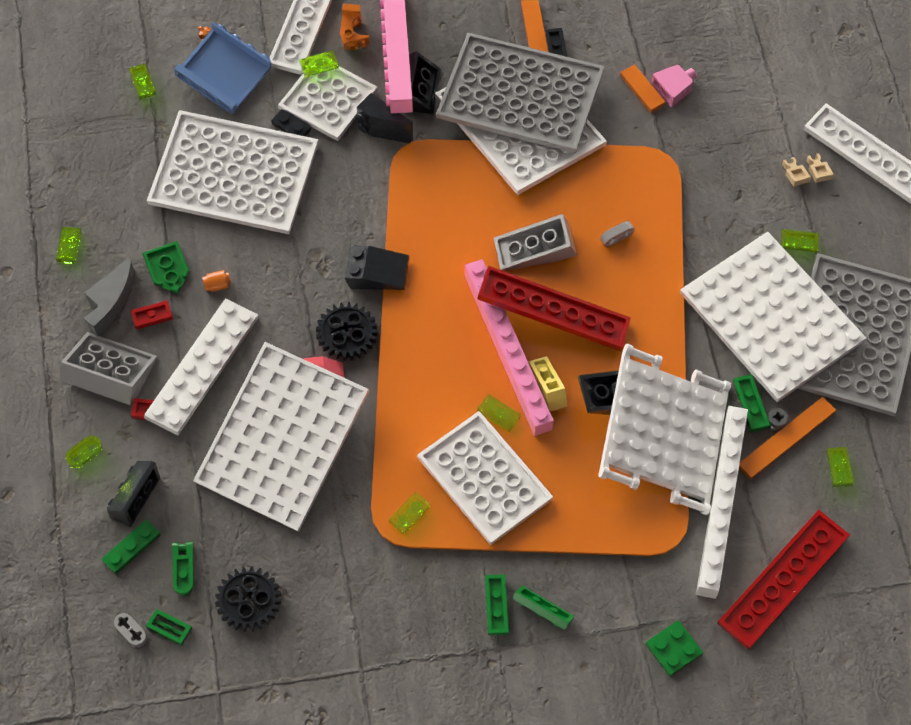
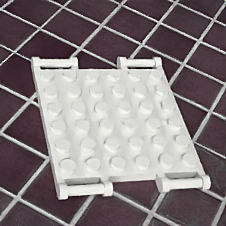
[599,344,731,515]

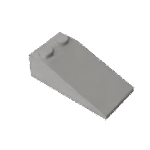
[494,214,577,271]

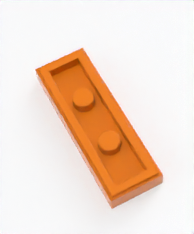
[620,64,666,113]

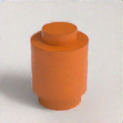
[203,270,231,292]

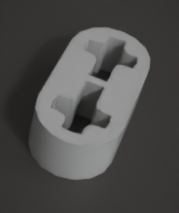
[600,221,635,247]
[114,613,147,648]

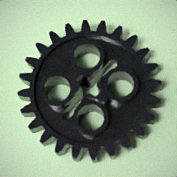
[316,302,378,361]
[215,566,281,632]

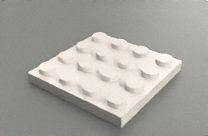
[278,55,378,141]

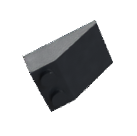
[357,93,413,143]
[345,245,409,290]
[578,371,619,415]

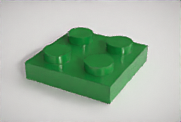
[645,620,703,677]

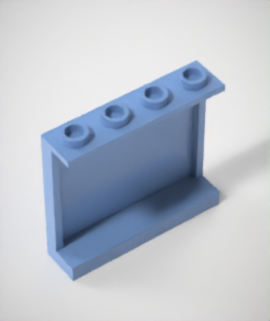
[174,22,271,115]

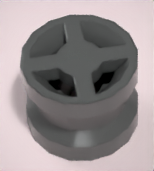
[768,408,788,432]

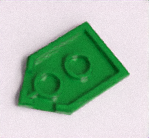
[142,241,190,294]

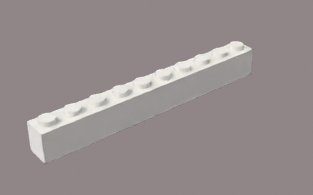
[696,406,748,599]

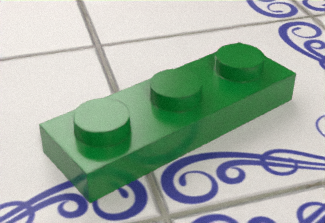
[733,374,770,433]
[101,519,161,575]
[485,574,509,636]
[512,585,574,630]

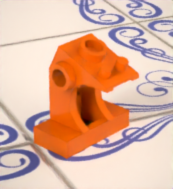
[340,3,370,51]

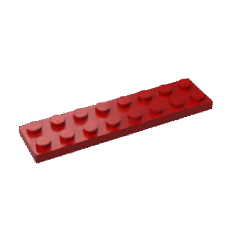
[477,266,631,352]
[717,509,850,650]

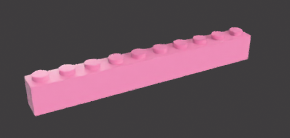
[380,0,413,113]
[465,259,554,436]

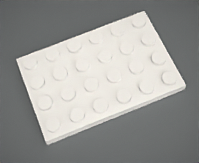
[417,411,553,545]

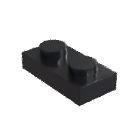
[545,28,568,57]
[271,109,311,136]

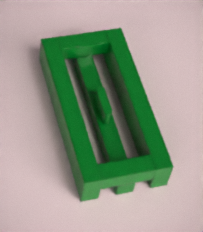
[146,609,192,646]

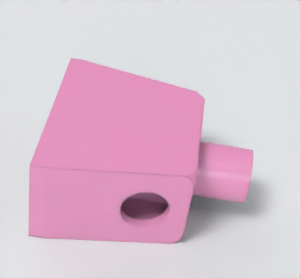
[651,65,697,108]

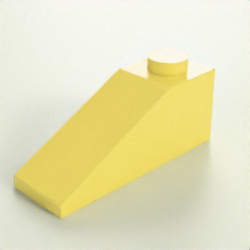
[529,356,567,411]

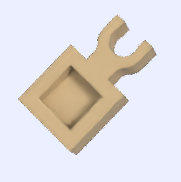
[807,153,834,183]
[782,157,811,187]

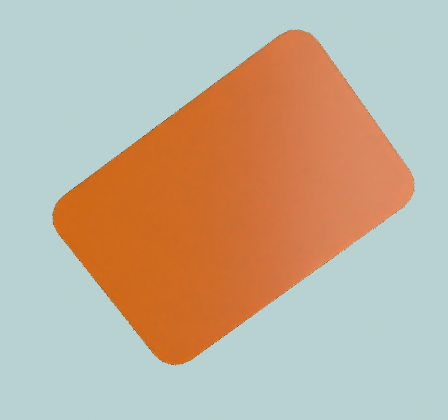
[371,139,689,556]

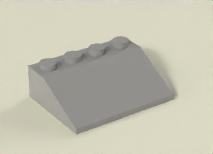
[60,332,157,405]

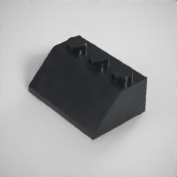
[409,51,441,114]
[107,461,160,527]

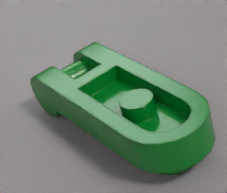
[172,541,194,596]

